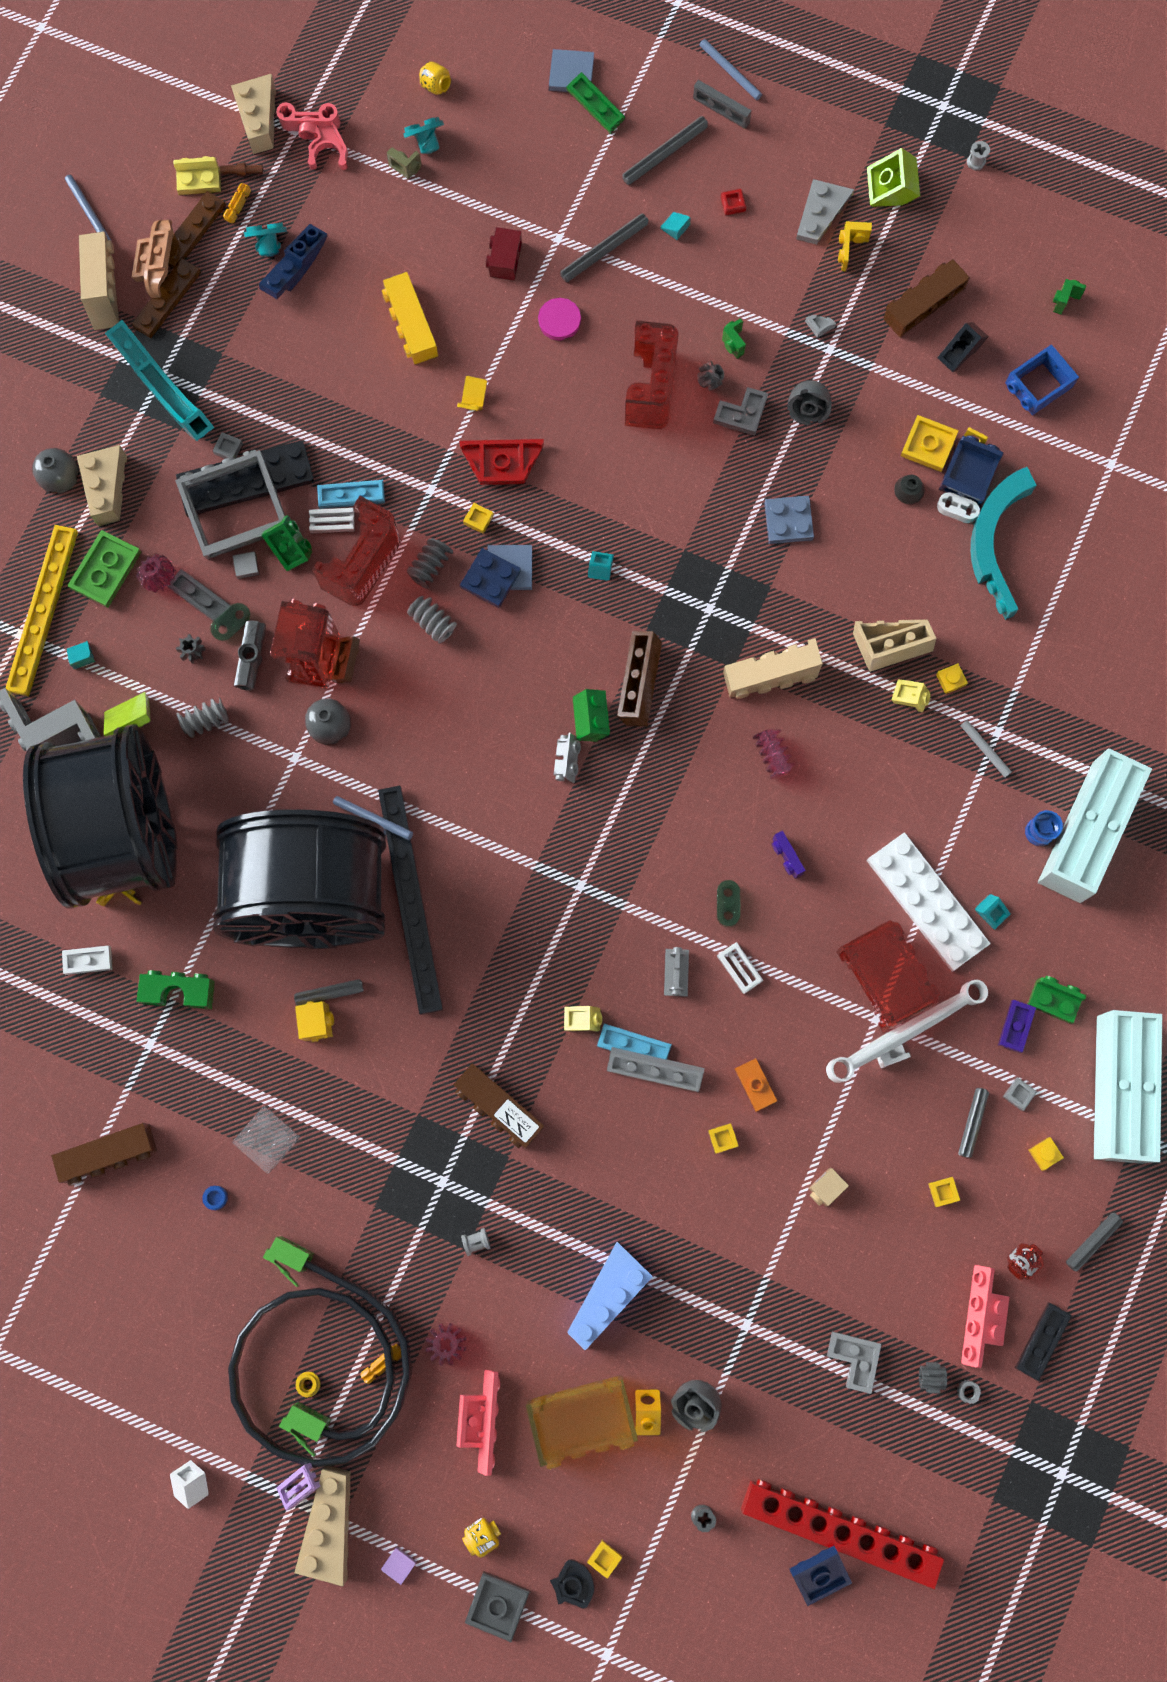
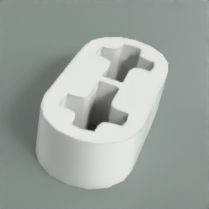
[937,492,980,523]

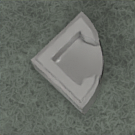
[805,315,836,338]

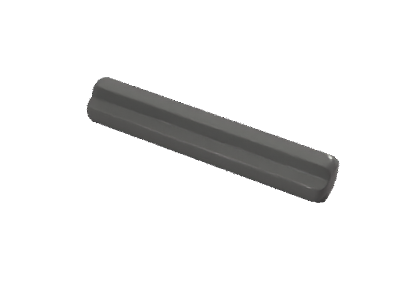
[294,979,364,1006]
[958,1088,989,1158]
[1066,1212,1123,1272]

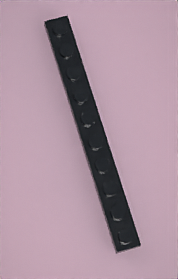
[378,785,443,1015]

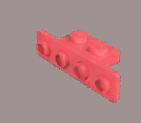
[961,1265,1010,1368]
[456,1370,500,1476]

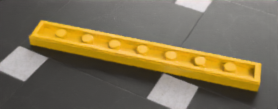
[6,525,78,697]

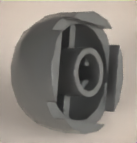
[787,380,832,425]
[32,448,79,494]
[305,698,351,745]
[671,1380,722,1432]

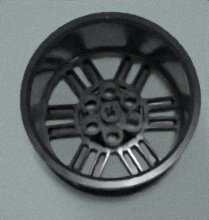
[23,724,178,909]
[213,809,386,949]

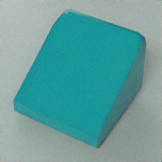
[660,212,691,240]
[588,551,614,581]
[67,641,96,670]
[975,894,1011,930]

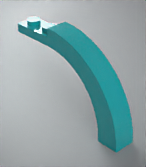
[105,320,214,441]
[970,467,1037,620]

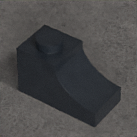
[937,322,989,372]

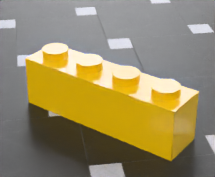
[381,272,438,365]

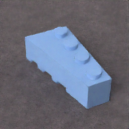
[567,1242,653,1350]

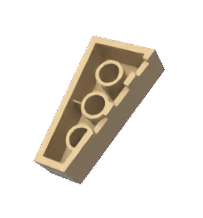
[79,231,119,330]
[723,638,823,699]
[294,1466,350,1586]

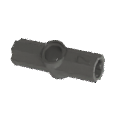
[234,620,266,691]

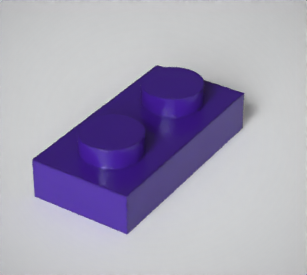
[772,830,806,879]
[998,1000,1036,1053]

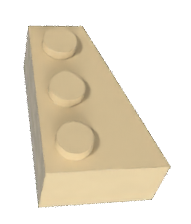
[853,620,936,672]

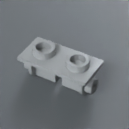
[554,733,581,783]
[664,947,689,996]

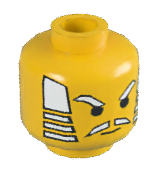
[462,1518,501,1558]

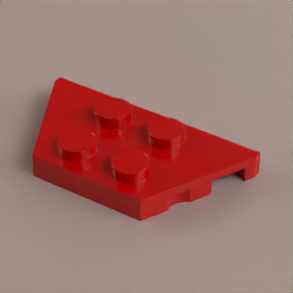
[459,439,544,485]

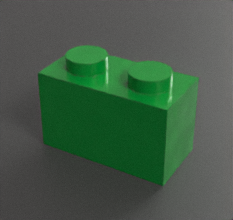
[573,689,610,742]

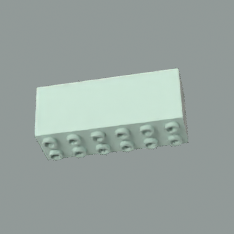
[1038,748,1152,903]
[1094,1010,1162,1163]

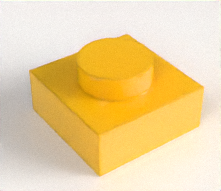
[463,503,494,534]
[936,664,968,694]
[708,1123,738,1154]
[1029,1137,1064,1171]
[928,1177,960,1207]
[587,1540,622,1579]

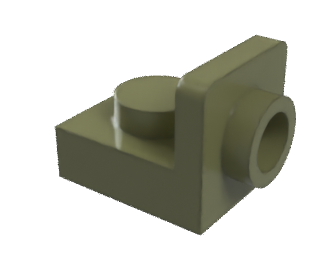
[387,147,421,179]

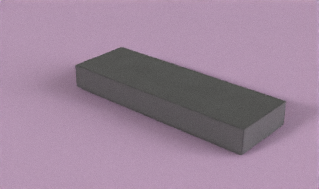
[693,80,752,129]
[167,569,233,626]

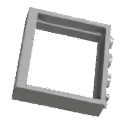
[175,450,285,559]

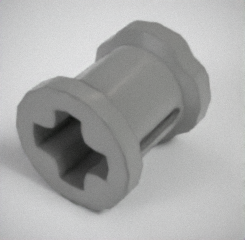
[967,141,990,170]
[461,1228,491,1256]

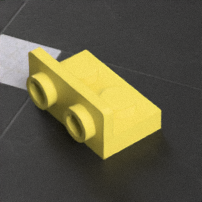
[174,156,221,195]

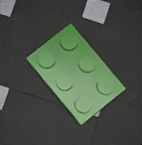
[68,530,142,608]

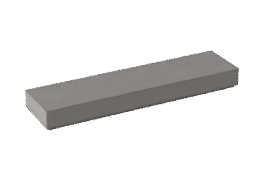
[607,1047,705,1092]

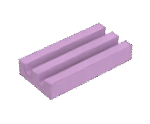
[276,1463,320,1511]

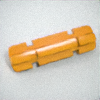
[223,183,251,223]
[361,1344,402,1384]

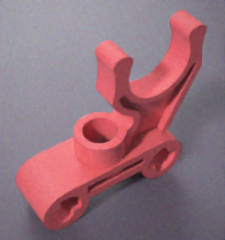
[276,102,348,170]

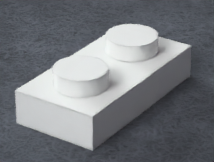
[62,946,112,975]

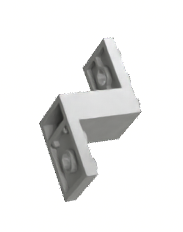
[0,688,101,752]

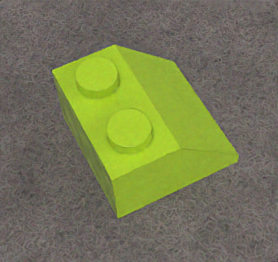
[867,148,920,207]

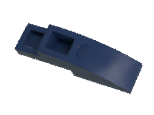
[259,224,327,299]

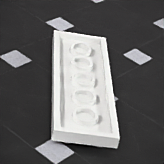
[866,832,991,972]

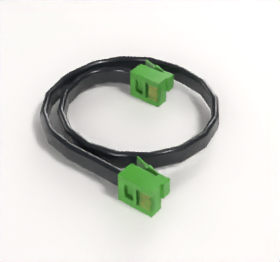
[228,1236,412,1468]

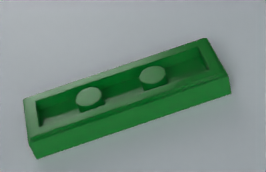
[566,72,625,134]

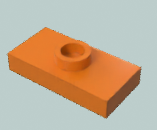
[734,1058,777,1112]

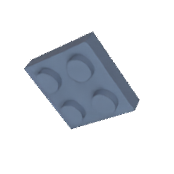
[764,496,814,544]

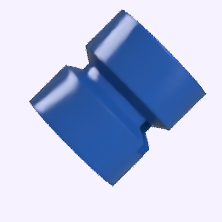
[1025,810,1063,846]

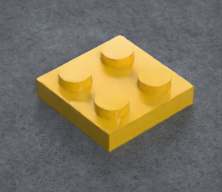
[900,415,959,472]

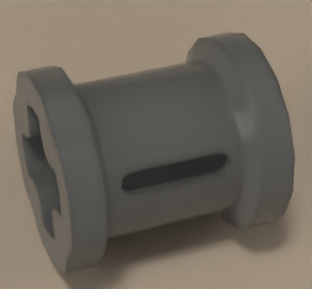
[691,1505,716,1532]

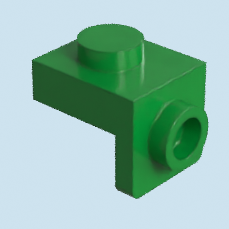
[1052,279,1086,314]
[722,318,746,359]

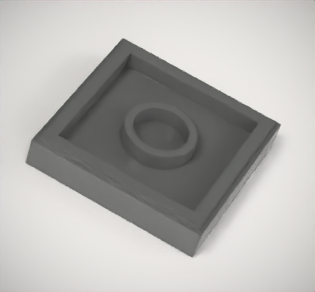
[465,1571,530,1642]

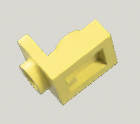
[892,679,930,712]
[564,1006,602,1031]

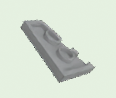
[796,179,854,245]

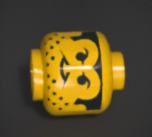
[419,62,451,95]

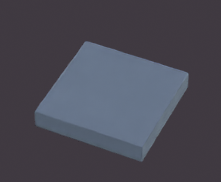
[549,49,594,92]
[488,545,532,590]

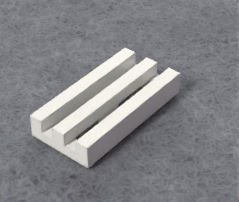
[309,508,355,533]
[717,942,763,994]

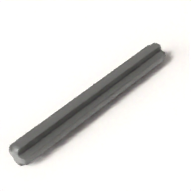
[622,116,708,185]
[560,213,649,282]

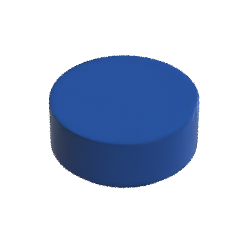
[202,1186,228,1210]

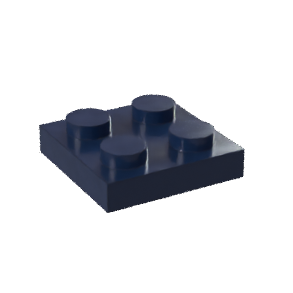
[460,548,521,608]
[789,1546,852,1606]

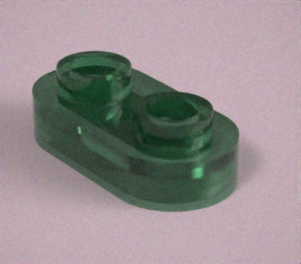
[210,603,250,641]
[716,880,740,927]

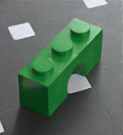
[136,970,215,1009]

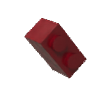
[486,227,522,281]

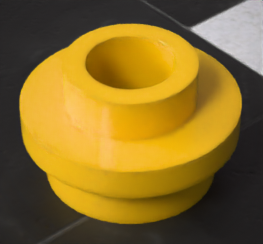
[296,1372,321,1397]

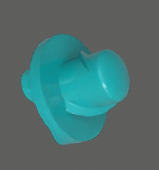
[403,117,444,154]
[244,222,287,257]

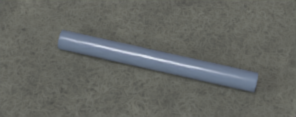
[699,39,762,101]
[65,175,112,241]
[333,796,413,840]

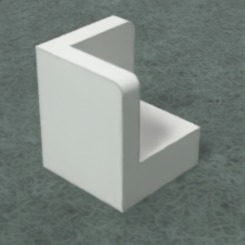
[877,1045,911,1068]
[170,1460,209,1509]

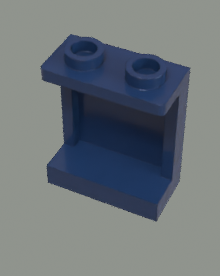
[938,436,1004,506]

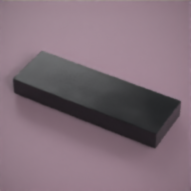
[1015,1302,1072,1381]

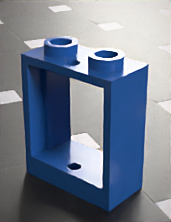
[1005,344,1079,416]

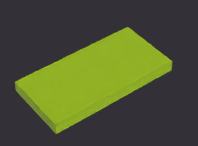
[104,692,151,736]

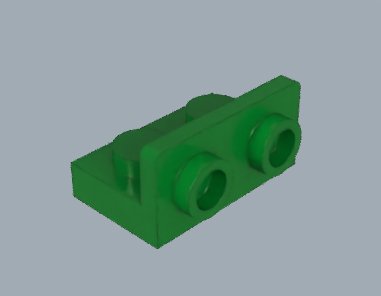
[261,515,312,571]
[1027,976,1086,1024]

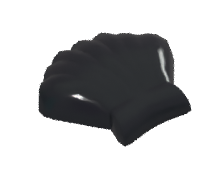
[550,1559,594,1608]

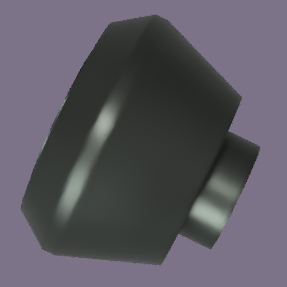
[894,475,925,504]

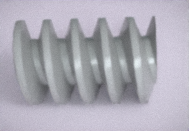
[407,596,457,644]
[176,697,229,738]

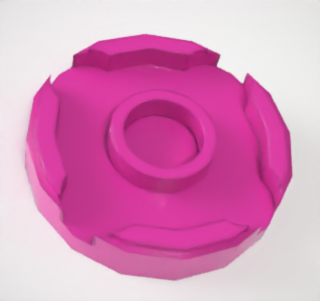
[538,298,581,341]

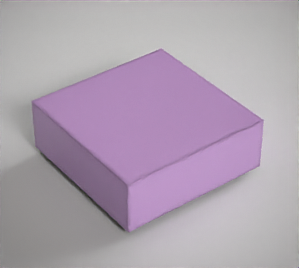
[381,1546,417,1585]

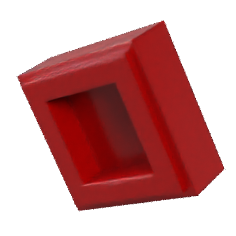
[720,189,746,216]

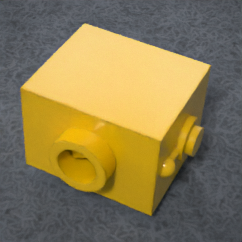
[295,1001,334,1042]

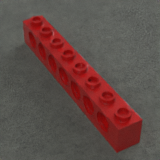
[741,1479,944,1589]

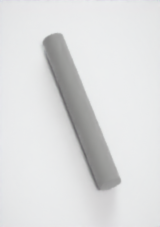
[960,720,1012,778]

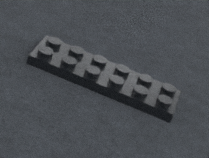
[175,440,315,517]

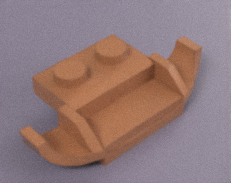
[132,219,174,298]

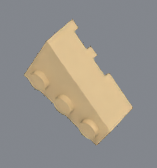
[231,74,276,154]
[77,445,127,526]

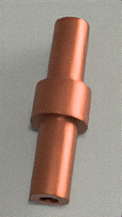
[220,163,264,176]

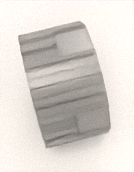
[957,1380,981,1404]

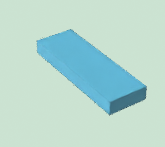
[317,480,385,509]
[597,1024,672,1060]

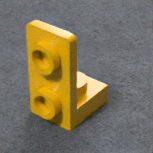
[838,221,872,271]

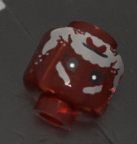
[1007,1243,1044,1280]

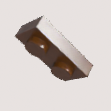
[330,636,360,683]

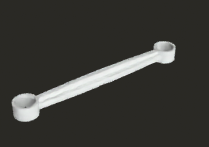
[826,980,988,1083]

